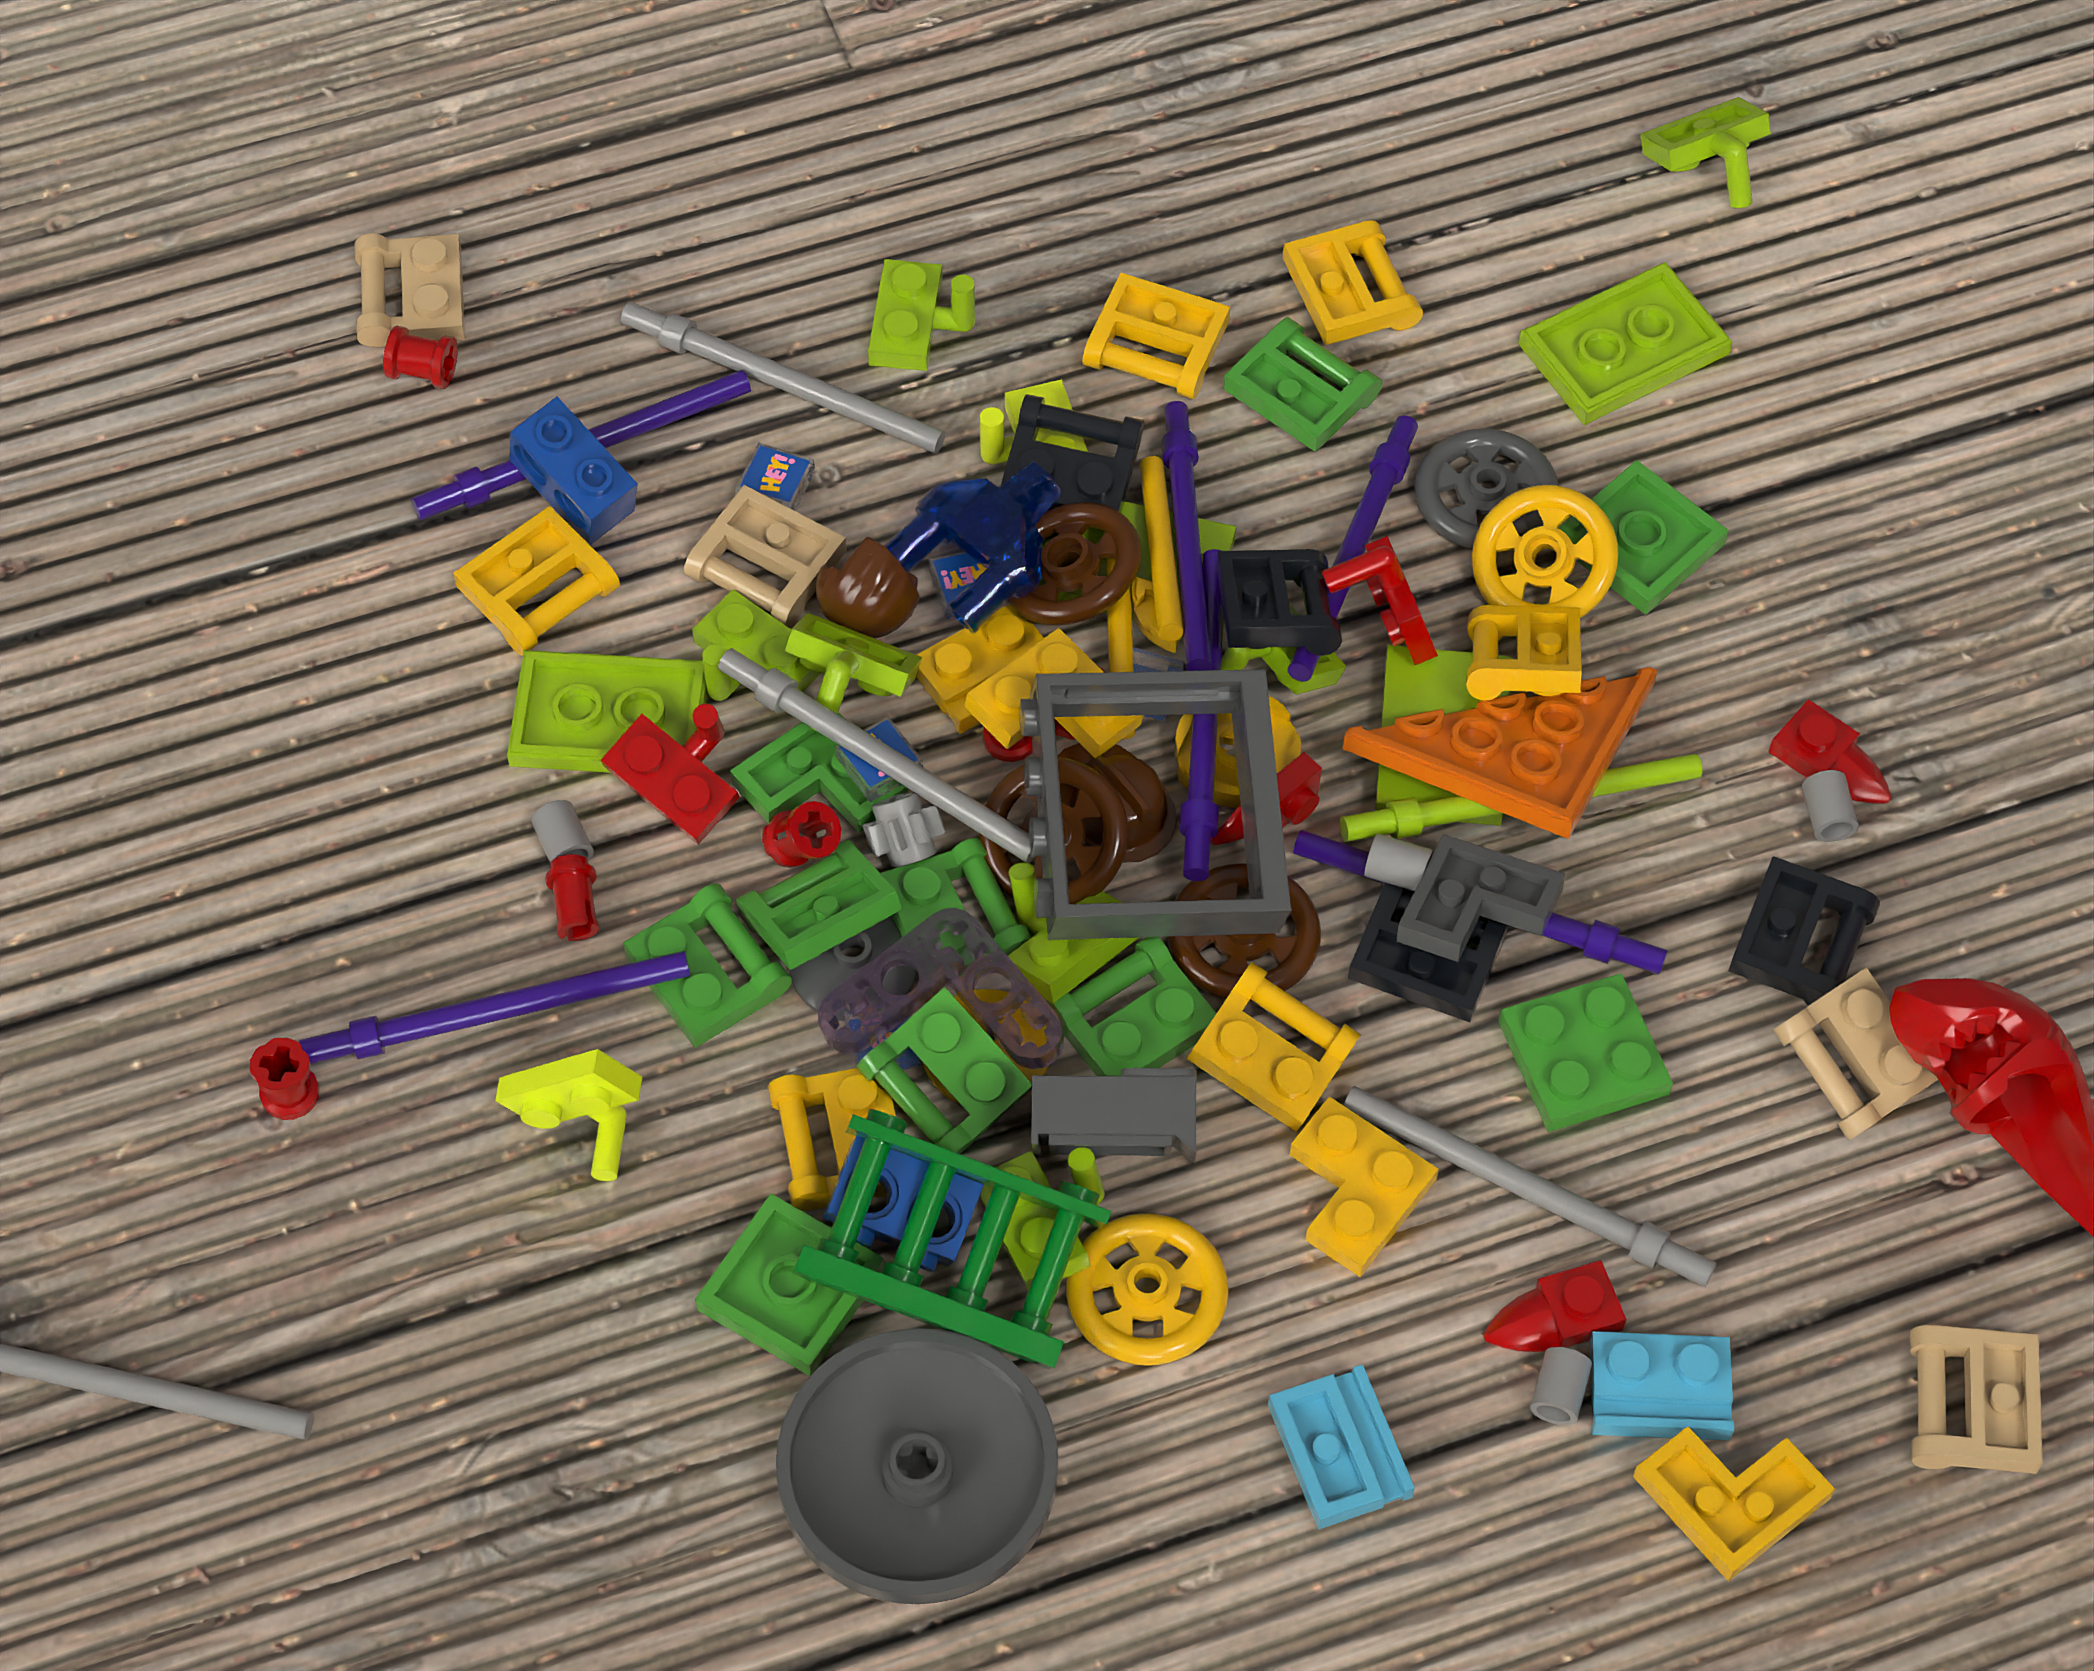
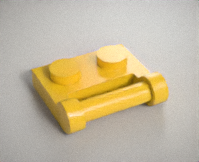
[1283,220,1423,346]
[1082,272,1231,400]
[453,506,620,656]
[1466,605,1582,701]
[1187,962,1361,1132]
[768,1068,896,1211]

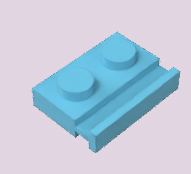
[1589,1331,1734,1441]
[1268,1364,1415,1530]

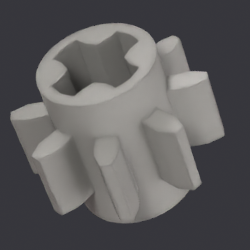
[862,791,946,867]

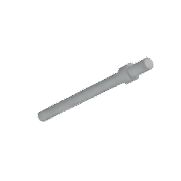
[620,301,945,454]
[718,648,1035,863]
[1344,1086,1717,1287]
[0,1338,314,1440]

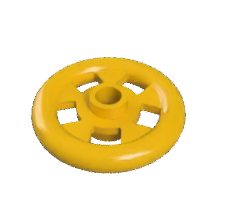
[1472,485,1618,618]
[1066,1213,1229,1366]

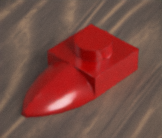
[1769,699,1892,804]
[1211,752,1322,845]
[1483,1260,1627,1352]

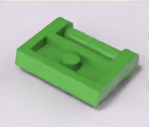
[1223,317,1383,452]
[881,838,1032,990]
[736,840,902,970]
[623,883,792,1048]
[1045,937,1216,1076]
[856,987,1032,1154]

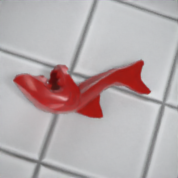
[1889,978,2094,1237]

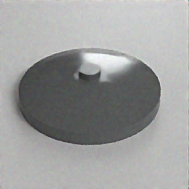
[776,1328,1058,1604]

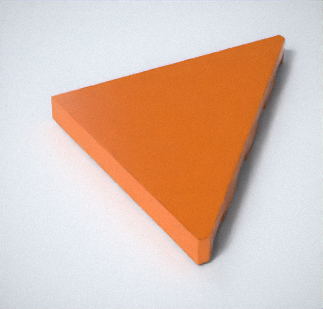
[1342,667,1658,839]

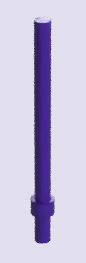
[411,370,751,521]
[1161,401,1212,671]
[1288,415,1418,682]
[1179,549,1224,881]
[1293,830,1668,975]
[299,951,691,1064]

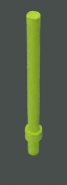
[1339,753,1703,842]

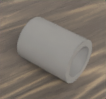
[1802,770,1859,842]
[531,800,594,863]
[1364,833,1434,891]
[1530,1347,1592,1425]

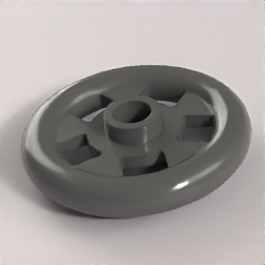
[1415,429,1559,549]

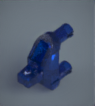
[883,461,1062,634]

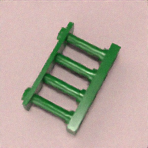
[792,1109,1111,1369]

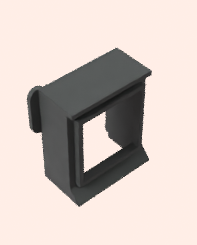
[1031,1068,1196,1165]

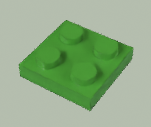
[1558,460,1729,615]
[1498,973,1673,1132]
[695,1194,885,1376]

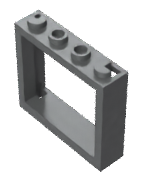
[1019,669,1291,940]

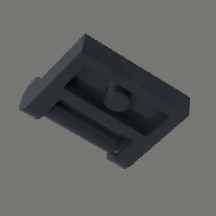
[999,394,1144,513]
[1217,549,1342,656]
[1728,856,1880,1005]
[1348,883,1509,1023]

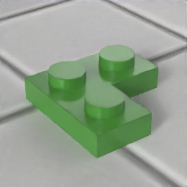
[730,712,908,833]

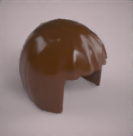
[816,537,920,639]

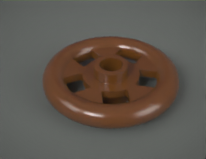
[999,502,1141,626]
[979,758,1129,904]
[1167,863,1321,1001]

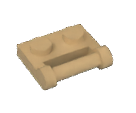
[355,233,465,347]
[684,485,847,628]
[1773,967,1938,1140]
[1910,1325,2043,1474]

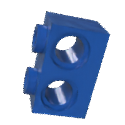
[509,396,638,545]
[823,1136,984,1272]

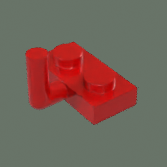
[1321,536,1438,665]
[600,704,740,845]

